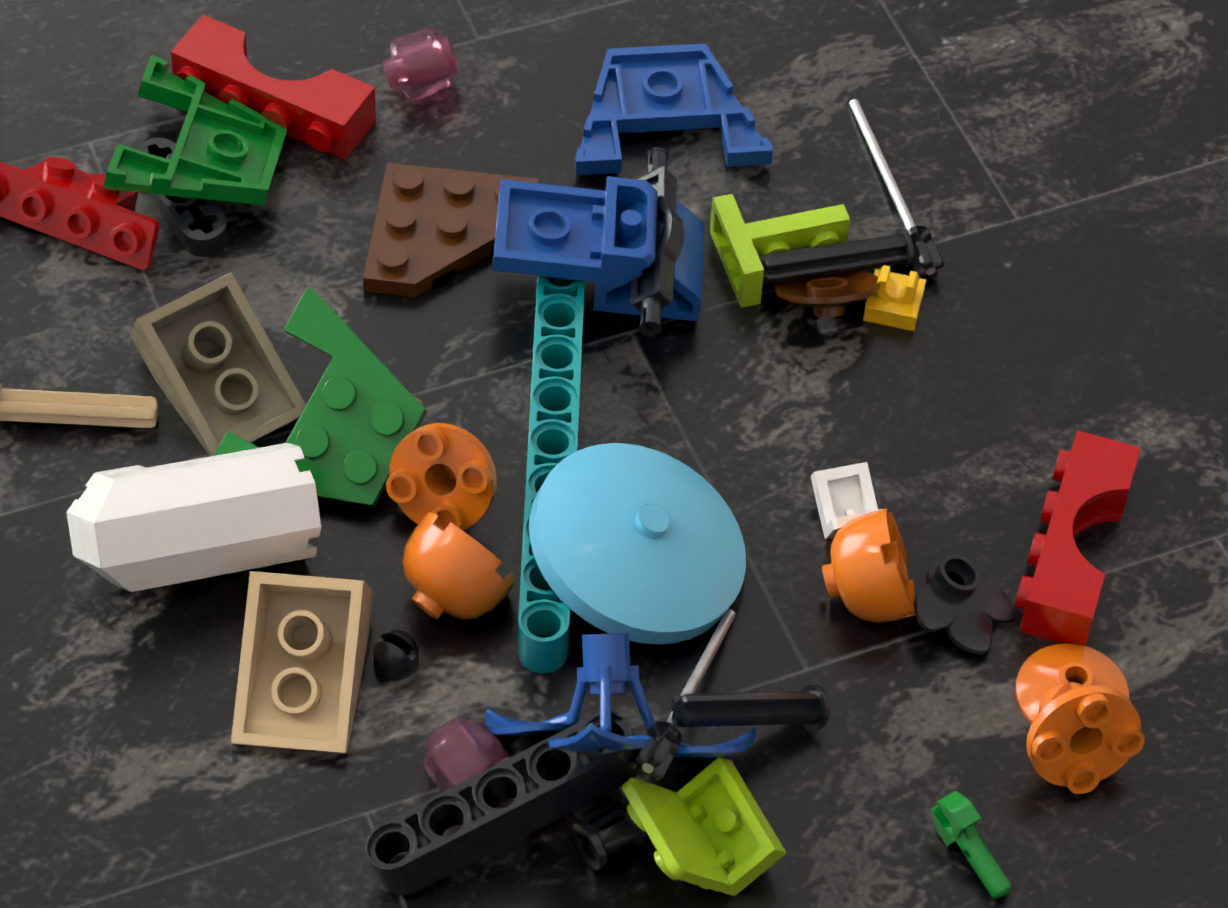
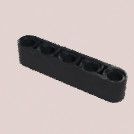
[364,711,638,895]

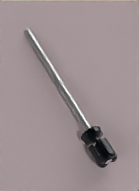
[849,99,945,280]
[633,609,736,780]

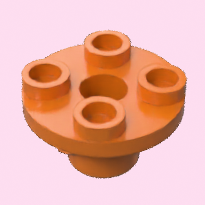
[386,423,497,531]
[1026,682,1145,794]

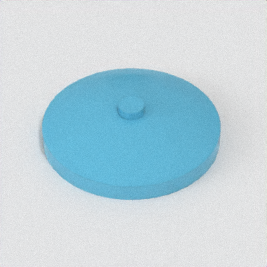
[529,443,746,644]

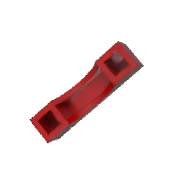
[170,15,376,160]
[1014,430,1141,646]

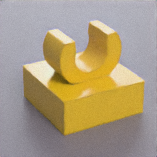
[863,265,926,331]

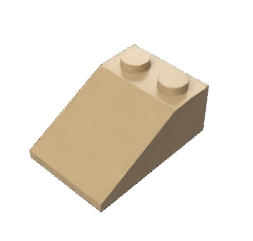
[231,571,373,754]

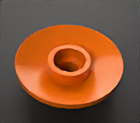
[1015,643,1129,724]

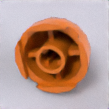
[822,508,916,623]
[402,513,517,620]

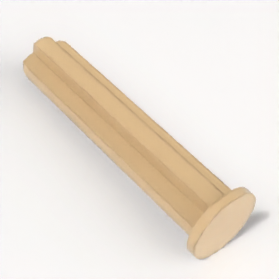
[0,383,158,428]

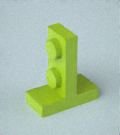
[710,194,850,308]

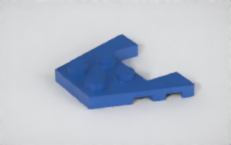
[575,43,773,175]

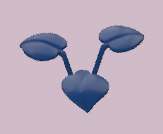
[485,633,756,758]

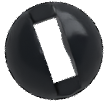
[373,629,419,680]

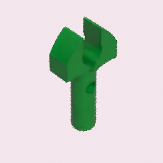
[930,791,1012,898]

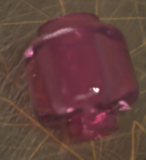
[383,28,460,100]
[423,716,510,792]

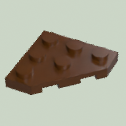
[363,163,539,297]

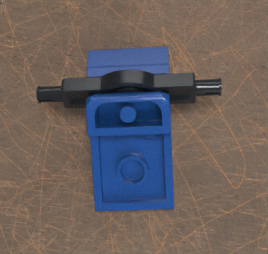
[492,147,704,337]

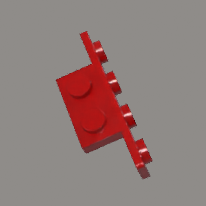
[0,157,160,270]

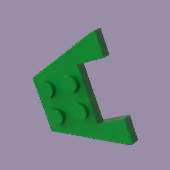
[103,55,288,205]
[213,287,427,508]

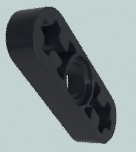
[136,138,228,257]

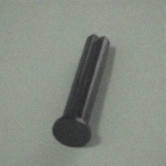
[760,228,914,284]
[670,684,830,731]

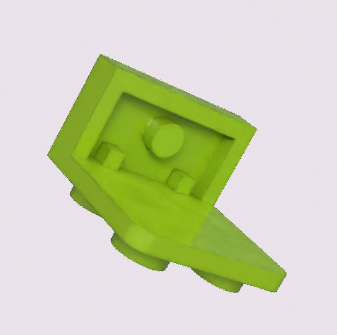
[622,756,787,896]

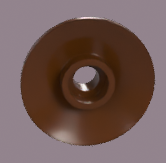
[775,270,880,318]

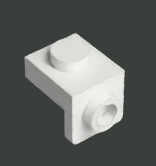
[810,462,881,540]

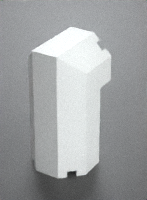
[67,443,321,592]

